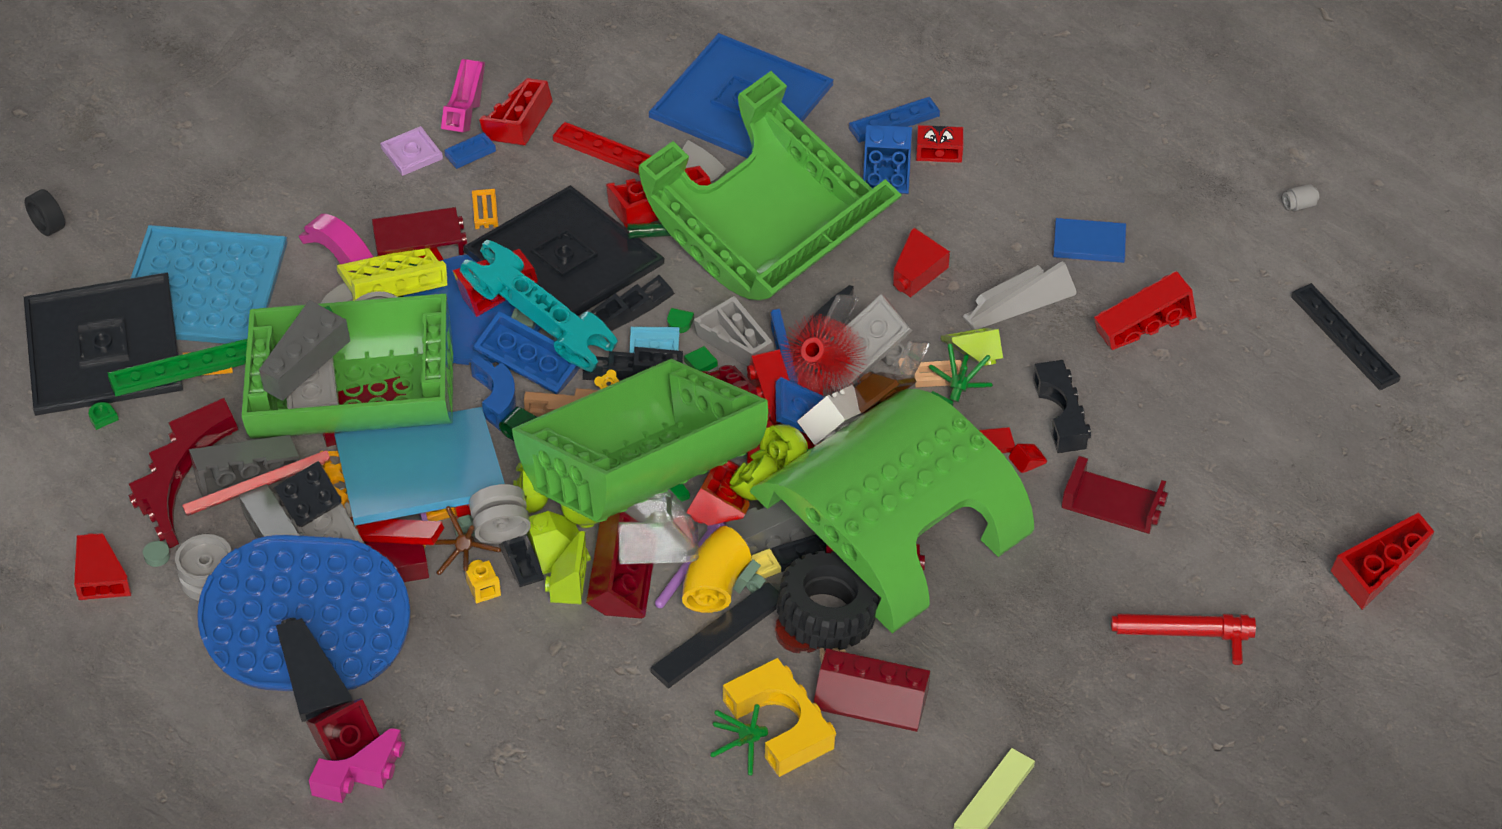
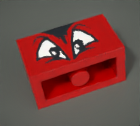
[916,125,963,163]

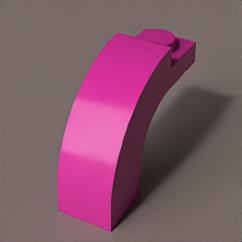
[298,214,373,272]

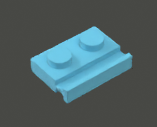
[629,327,679,353]

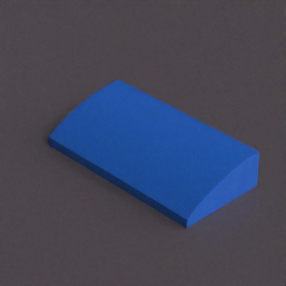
[473,311,580,394]

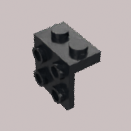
[274,461,342,527]

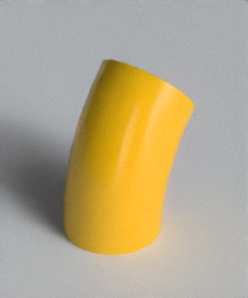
[682,526,751,613]

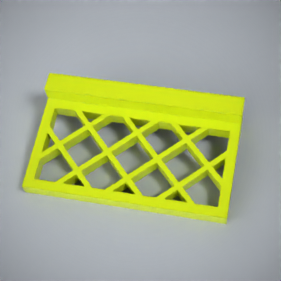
[337,248,447,301]

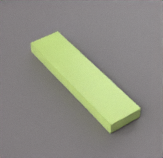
[954,748,1035,829]

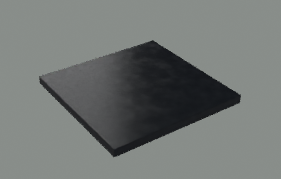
[464,185,665,321]
[23,272,183,416]

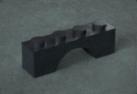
[1033,360,1091,453]

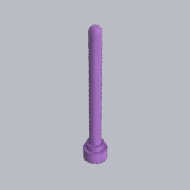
[655,522,725,608]

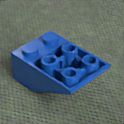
[863,125,912,194]

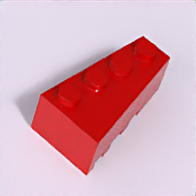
[606,166,711,228]
[1094,271,1197,350]

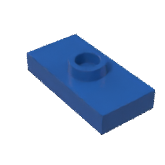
[444,132,496,169]

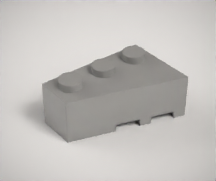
[694,296,775,366]

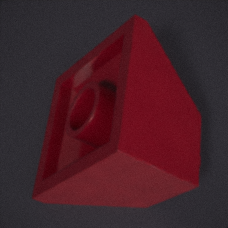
[306,699,380,761]

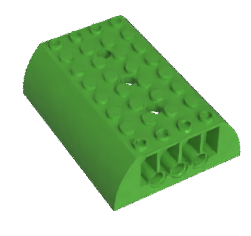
[242,294,453,439]
[512,359,768,522]

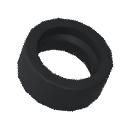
[24,189,65,236]

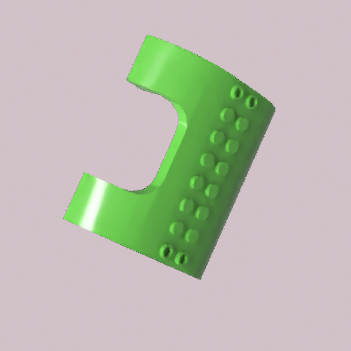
[639,71,902,300]
[750,389,1034,634]

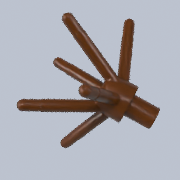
[434,506,501,575]

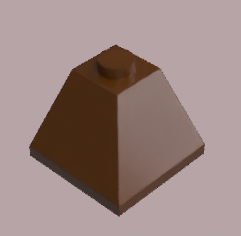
[855,372,917,413]

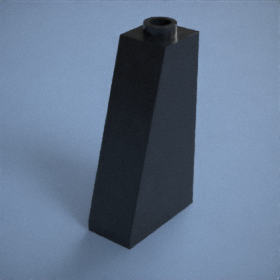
[276,618,353,722]

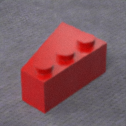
[479,78,553,146]
[453,249,538,317]
[747,349,790,425]

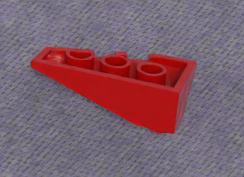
[686,460,750,526]

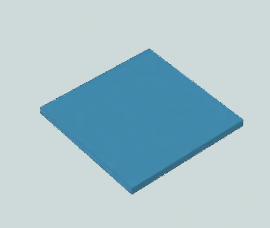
[130,225,288,344]
[335,407,505,525]

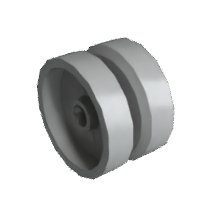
[469,484,531,544]
[175,534,232,601]

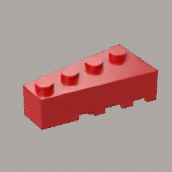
[1331,512,1435,610]

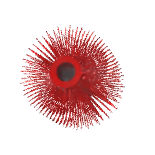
[780,314,869,394]

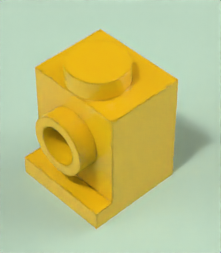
[465,560,501,604]

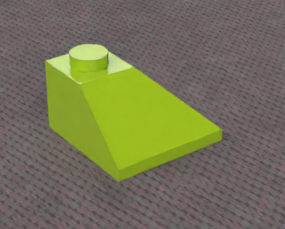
[941,328,1003,366]
[527,511,591,575]
[545,531,587,604]

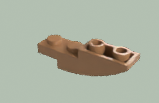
[524,388,599,416]

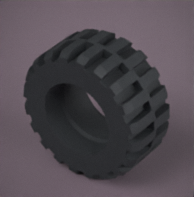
[776,551,880,651]

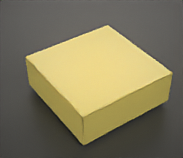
[751,548,781,579]

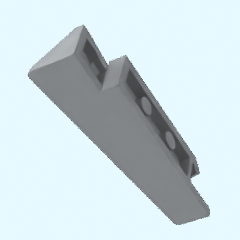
[963,261,1076,330]

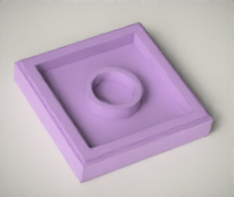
[380,126,443,176]

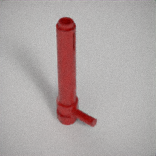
[1111,613,1256,665]

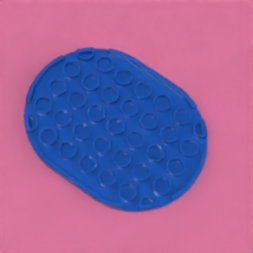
[198,535,411,691]

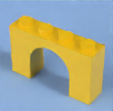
[723,658,836,777]

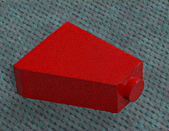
[893,228,950,298]
[74,533,131,600]

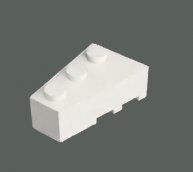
[797,385,864,445]

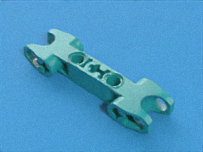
[460,240,618,372]

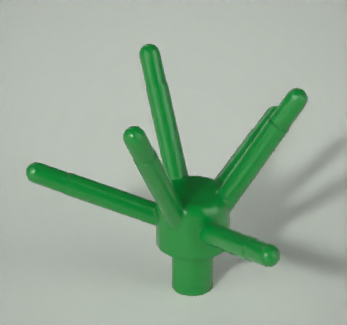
[929,343,993,402]
[710,704,768,776]

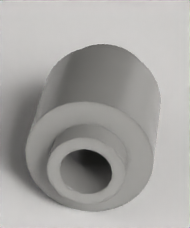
[1282,184,1319,211]

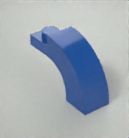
[470,355,516,431]

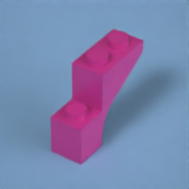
[441,59,485,132]
[309,728,405,803]

